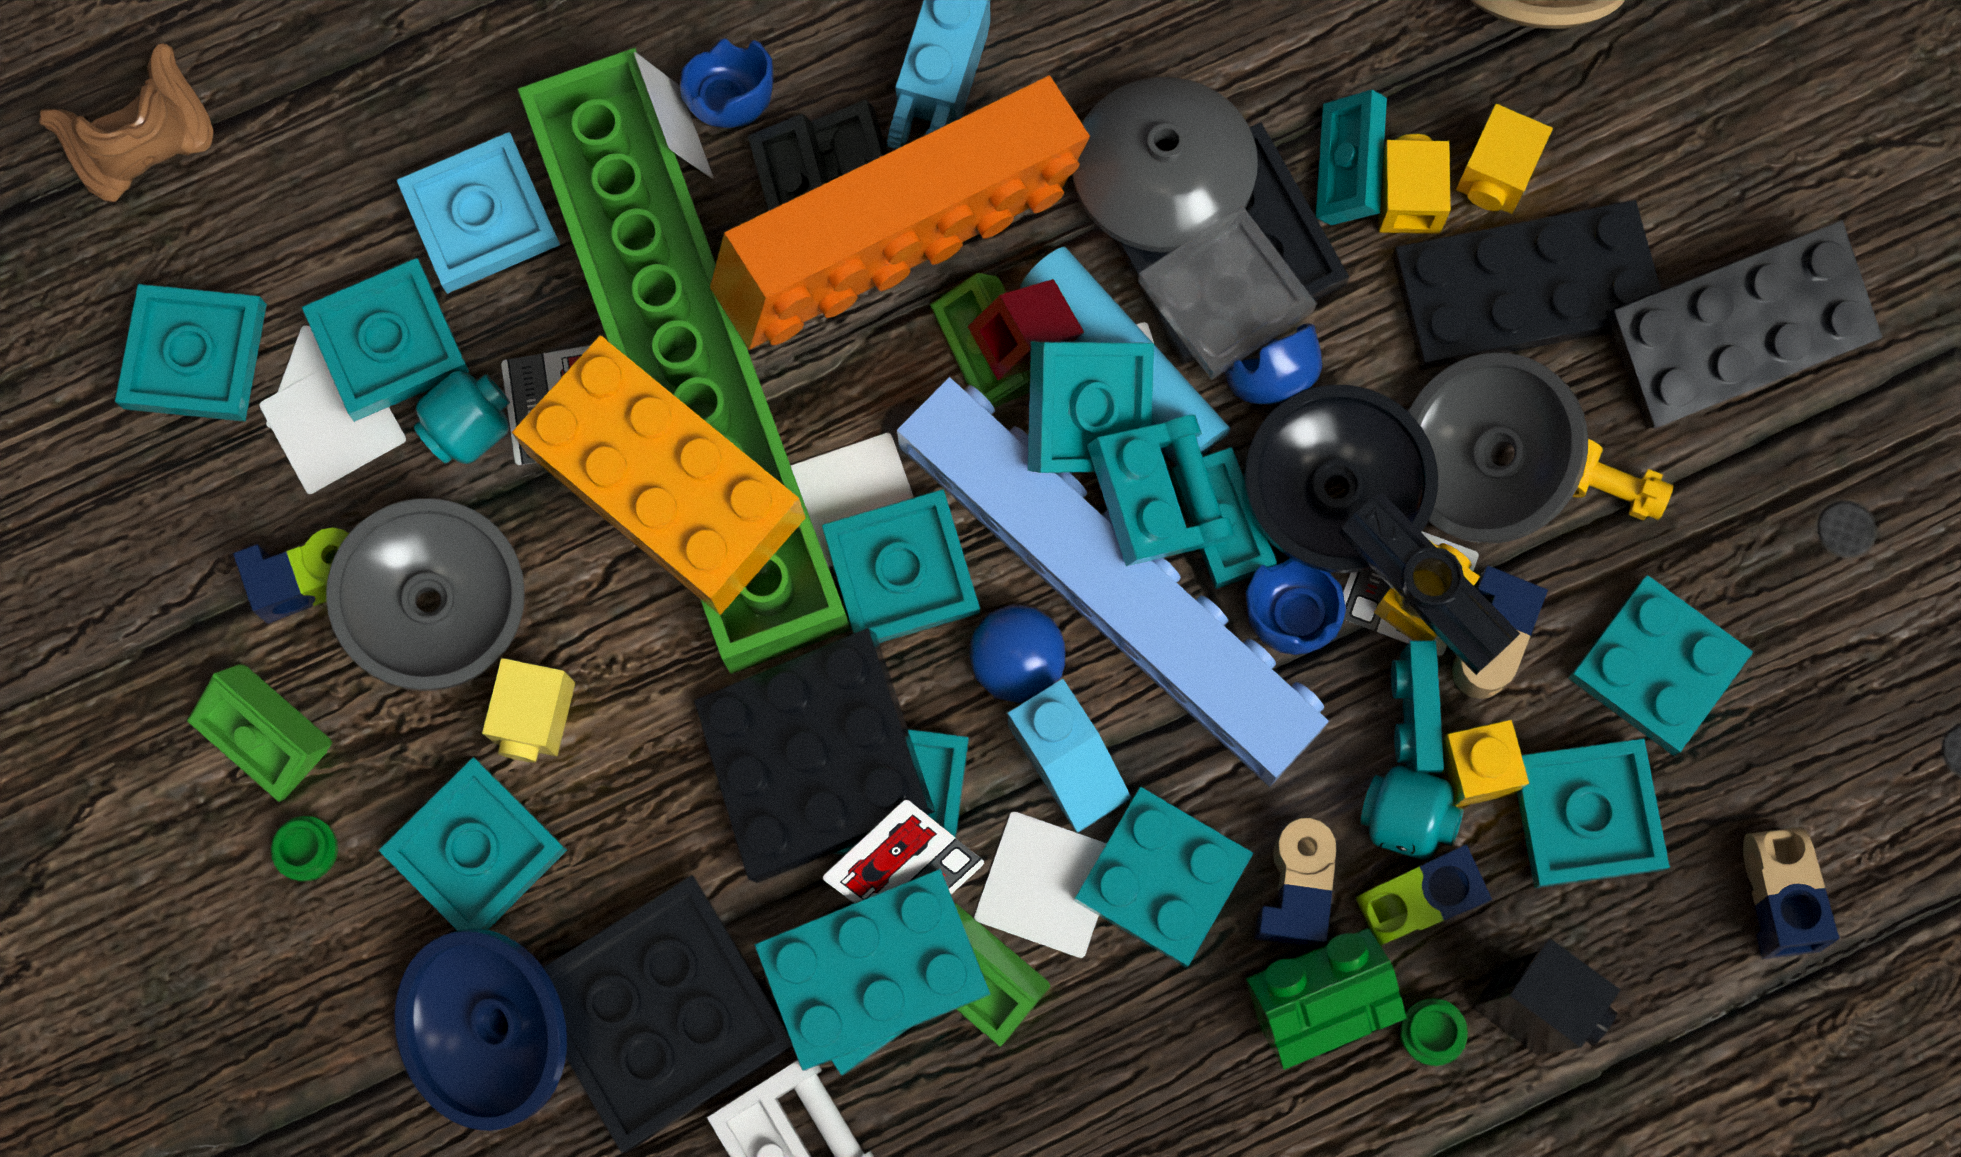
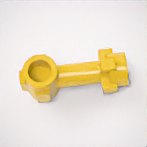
[1572,439,1673,521]

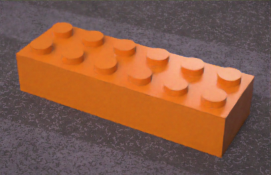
[710,75,1090,350]

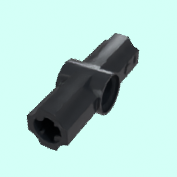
[1338,492,1520,675]

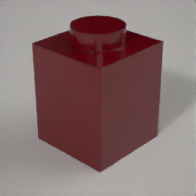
[967,279,1084,380]

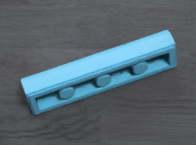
[1020,247,1231,466]

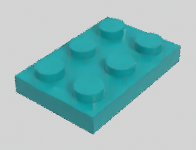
[754,869,991,1071]

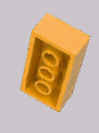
[512,335,806,615]

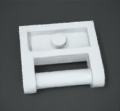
[707,1060,874,1157]

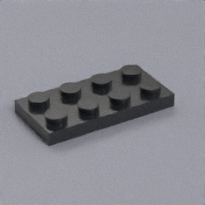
[1392,200,1661,370]
[1605,220,1882,428]

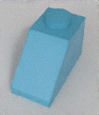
[1008,679,1132,833]

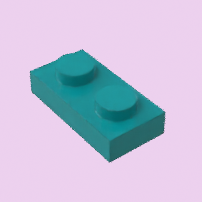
[1316,89,1387,225]
[1171,447,1277,589]
[1391,640,1444,776]

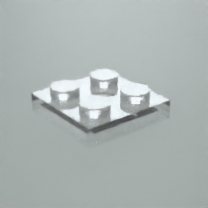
[1138,205,1317,380]

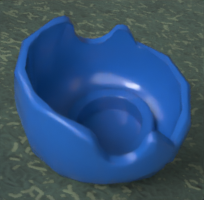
[680,38,773,128]
[1225,324,1322,405]
[1245,558,1346,655]
[969,604,1065,703]

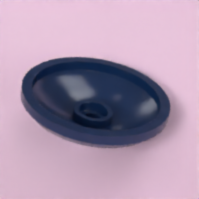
[395,929,567,1131]

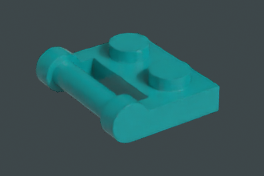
[1087,414,1235,567]

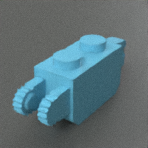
[887,0,991,149]

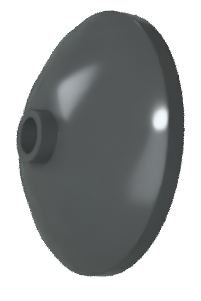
[1072,77,1258,252]
[1409,353,1588,544]
[326,498,525,691]

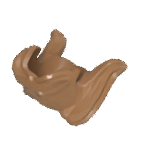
[39,43,214,202]

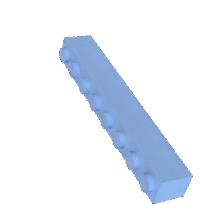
[897,377,1329,787]

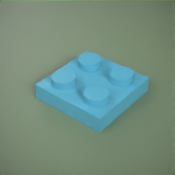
[397,132,560,294]

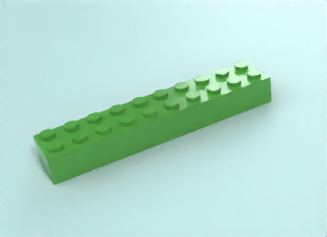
[518,48,851,674]

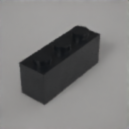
[1472,938,1621,1055]

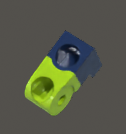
[233,527,349,624]
[1355,844,1492,946]

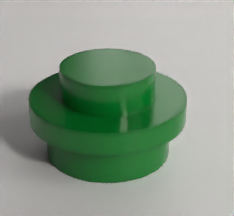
[271,816,338,882]
[1400,998,1468,1066]

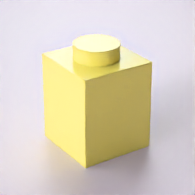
[482,658,575,763]

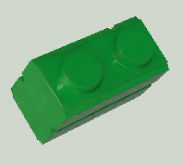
[1245,928,1407,1070]

